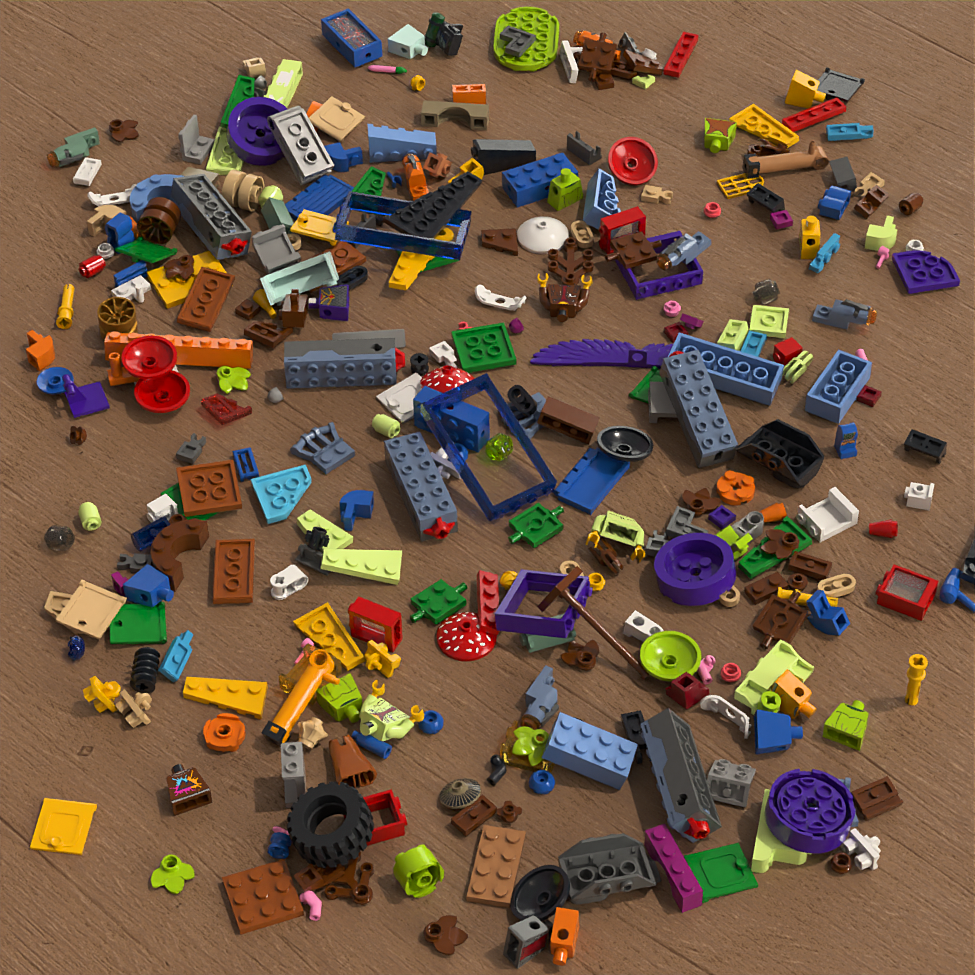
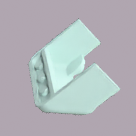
[260,251,339,306]

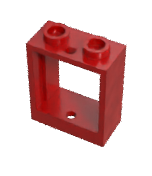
[343,789,408,846]

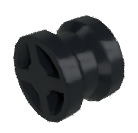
[410,353,429,376]

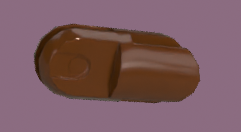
[588,537,624,574]

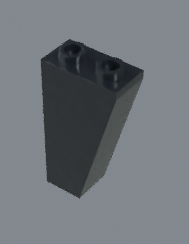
[471,139,536,175]

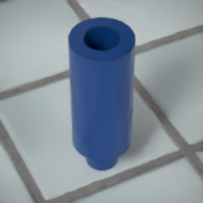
[351,730,392,759]

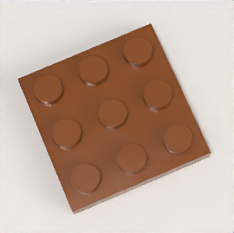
[176,460,242,517]
[222,859,304,935]

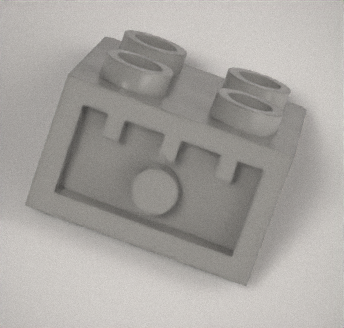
[178,115,215,165]
[707,759,756,807]

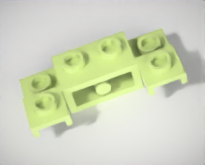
[734,639,814,715]

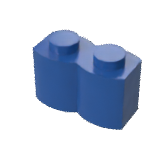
[818,185,851,220]
[105,212,134,254]

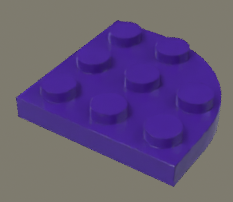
[892,250,960,294]

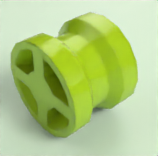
[757,691,781,713]

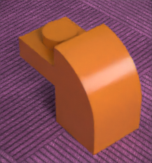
[26,330,55,371]

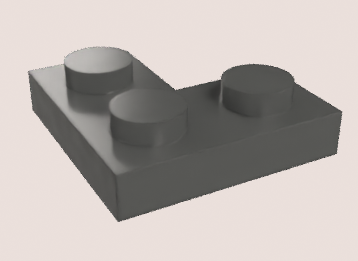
[500,25,536,57]
[665,506,708,538]

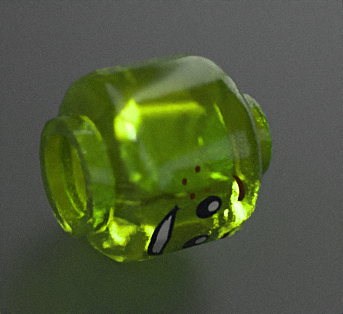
[485,433,513,461]

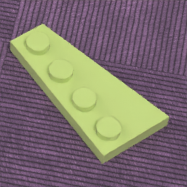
[321,549,402,585]

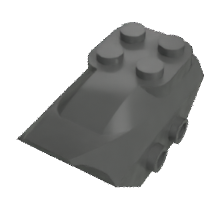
[558,833,662,904]

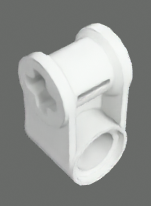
[270,565,308,600]

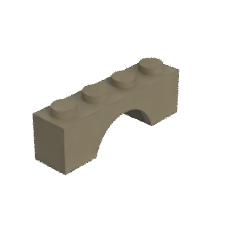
[421,100,489,130]

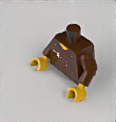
[537,273,593,322]

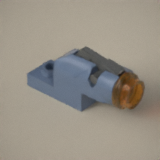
[656,231,712,271]
[812,299,878,329]
[520,665,559,730]

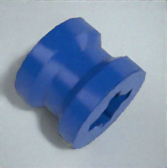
[267,832,292,859]

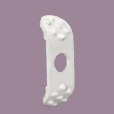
[87,184,136,207]
[475,285,526,311]
[700,695,751,739]

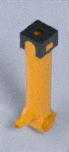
[261,649,340,747]

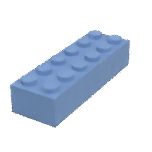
[668,333,784,406]

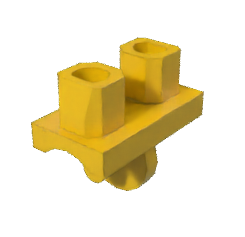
[364,640,401,678]
[83,676,120,713]

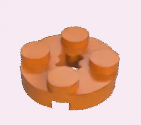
[716,470,755,506]
[203,713,246,752]

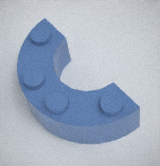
[130,174,184,223]

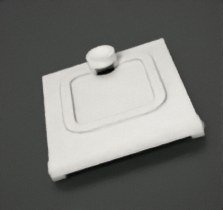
[376,373,422,424]

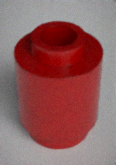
[78,255,106,278]

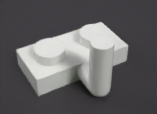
[111,275,151,303]

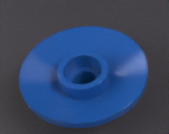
[37,367,74,394]

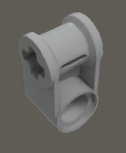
[731,511,764,545]

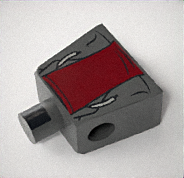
[503,916,553,969]

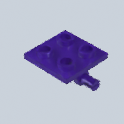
[62,374,110,418]

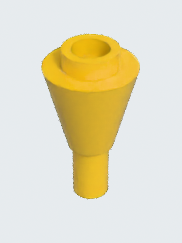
[253,289,277,318]

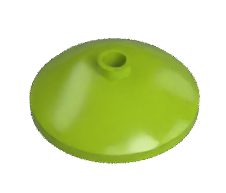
[640,631,701,681]

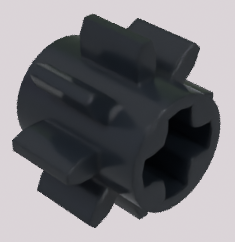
[304,527,330,551]

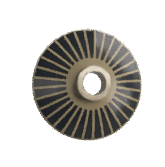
[439,778,481,809]

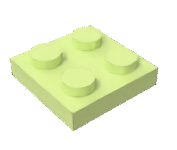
[749,305,789,338]

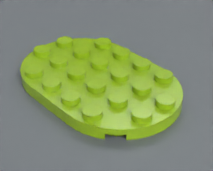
[494,7,559,72]

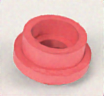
[704,202,721,218]
[721,663,741,682]

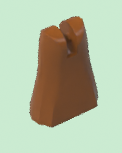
[328,734,377,788]

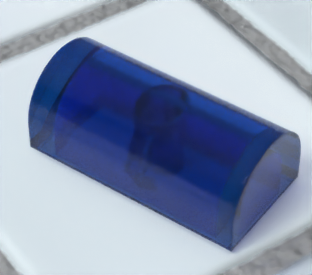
[131,516,170,552]

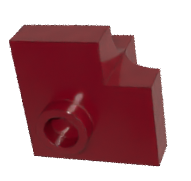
[665,672,710,710]

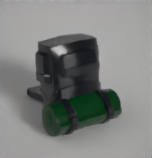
[424,12,463,56]

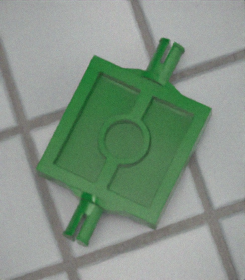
[508,503,564,548]
[410,579,468,625]

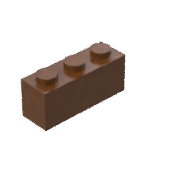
[537,396,600,445]

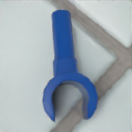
[386,172,402,188]

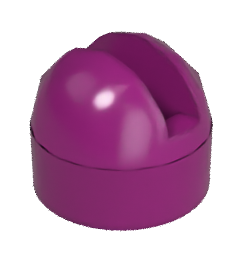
[509,318,524,334]

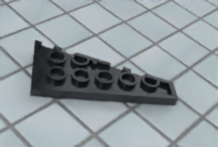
[382,171,482,248]

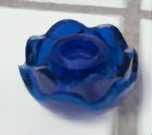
[68,635,85,661]

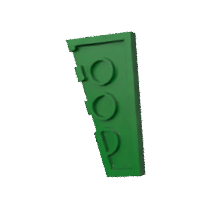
[220,75,255,128]
[738,516,812,579]

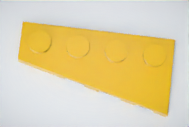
[729,104,799,148]
[389,238,443,290]
[293,602,365,671]
[183,677,268,720]

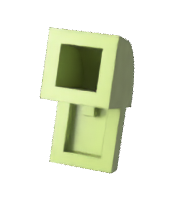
[865,216,897,251]

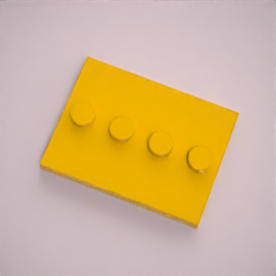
[147,251,233,309]

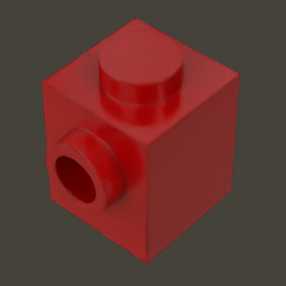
[773,337,803,366]

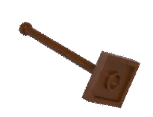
[537,566,649,680]

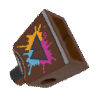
[166,764,212,816]

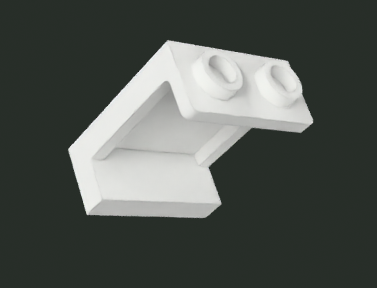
[796,487,859,542]

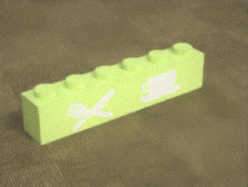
[257,59,303,134]

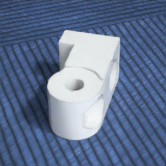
[623,610,663,643]

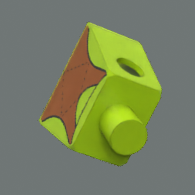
[704,118,737,153]

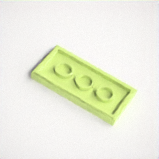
[206,127,244,175]

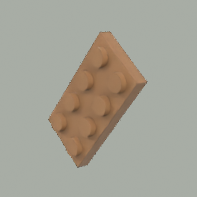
[466,825,526,908]

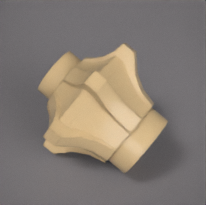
[297,717,328,750]

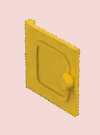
[290,209,349,246]
[30,798,97,855]

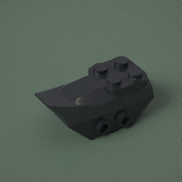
[736,419,825,488]

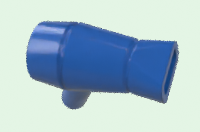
[939,568,975,612]

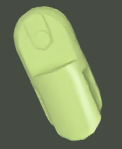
[782,351,813,384]

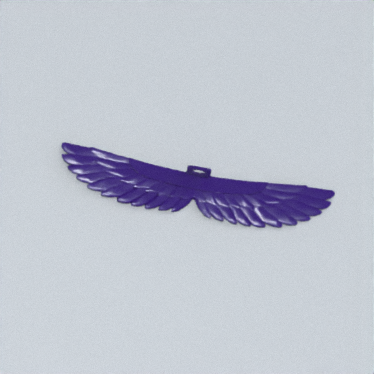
[530,339,673,369]

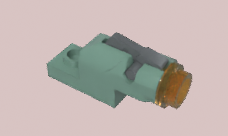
[47,127,100,167]

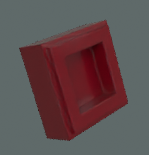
[664,322,688,343]
[856,385,882,407]

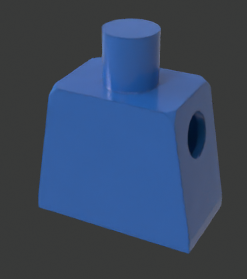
[123,564,174,607]
[754,710,803,754]

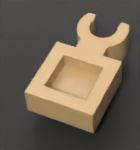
[854,172,884,199]
[641,185,673,204]

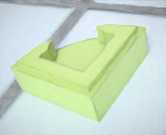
[632,75,655,89]

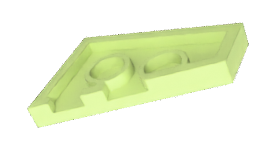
[297,510,353,552]

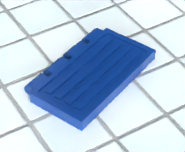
[285,175,354,223]
[553,448,630,515]

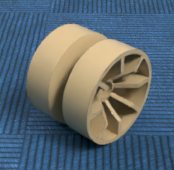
[222,169,264,212]

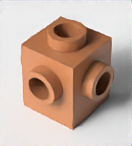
[423,152,452,178]

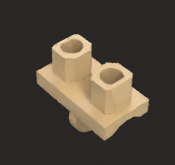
[115,689,152,728]

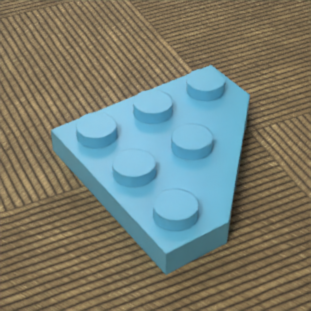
[251,465,312,524]

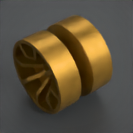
[97,297,138,341]

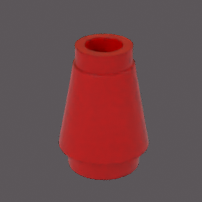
[869,519,898,538]

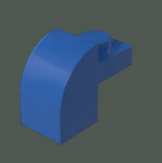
[324,142,363,172]
[339,490,374,531]
[806,590,850,636]

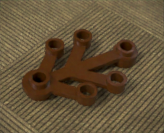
[548,237,594,285]
[325,851,374,905]

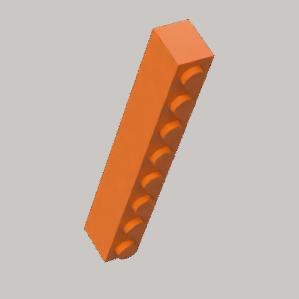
[104,332,253,369]

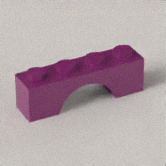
[644,824,703,913]

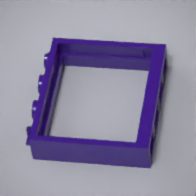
[615,231,703,300]
[495,569,592,638]

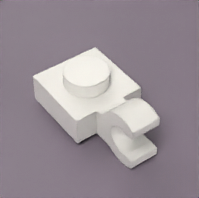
[429,341,457,368]

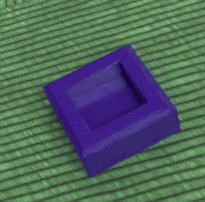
[708,505,736,529]

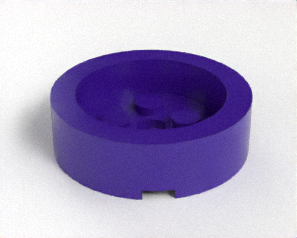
[226,97,287,166]
[654,533,736,606]
[765,769,856,854]

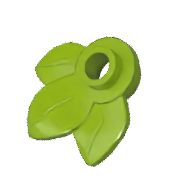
[217,366,251,394]
[512,726,549,766]
[151,854,194,894]

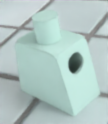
[388,24,428,59]

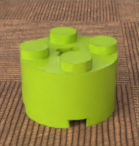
[393,844,444,898]

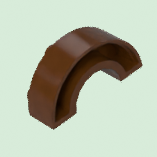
[151,518,209,592]

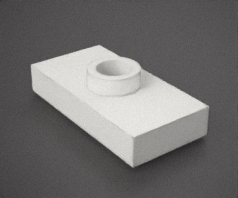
[73,157,102,186]

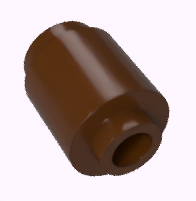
[899,193,923,216]

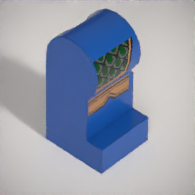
[834,422,858,459]

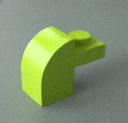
[715,525,753,561]

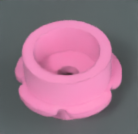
[663,301,681,317]

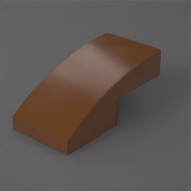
[854,184,889,219]
[293,863,345,892]

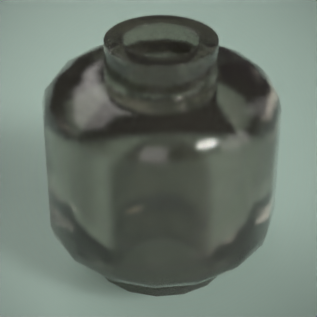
[752,279,780,305]
[44,525,75,551]

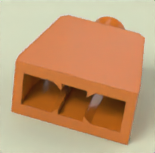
[550,907,579,966]

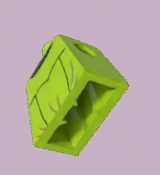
[547,168,584,211]
[316,673,363,723]
[823,700,869,751]

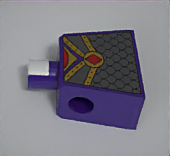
[309,285,349,321]

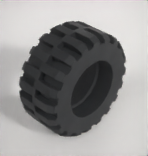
[286,782,374,868]

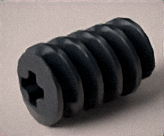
[130,647,160,693]

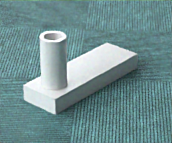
[559,41,583,83]

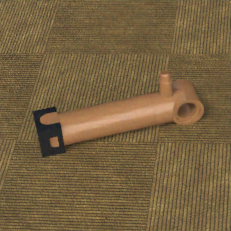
[742,140,829,179]

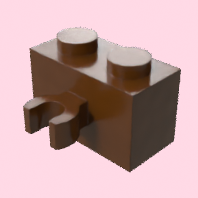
[279,289,308,328]

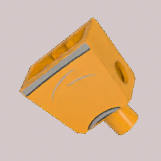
[771,669,817,719]

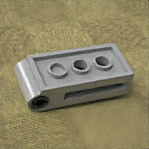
[267,105,334,185]

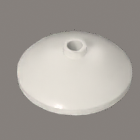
[517,216,569,254]

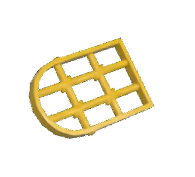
[717,173,764,199]

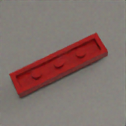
[663,32,699,78]
[782,98,847,132]
[477,570,500,635]

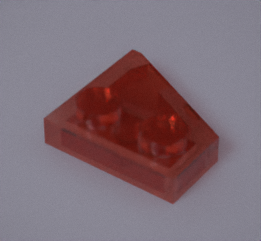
[201,393,252,425]

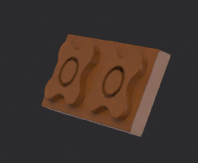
[308,240,366,293]
[177,267,235,332]
[213,539,255,604]

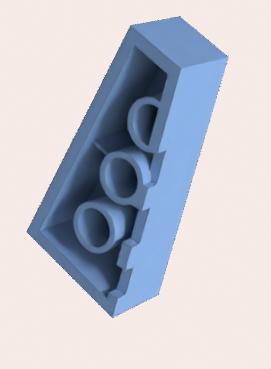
[367,124,437,163]
[583,169,621,237]

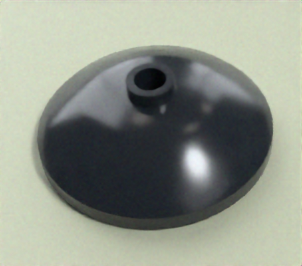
[597,426,654,462]
[510,865,570,921]

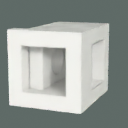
[904,482,934,510]
[147,494,178,526]

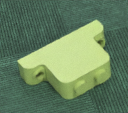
[751,789,812,873]

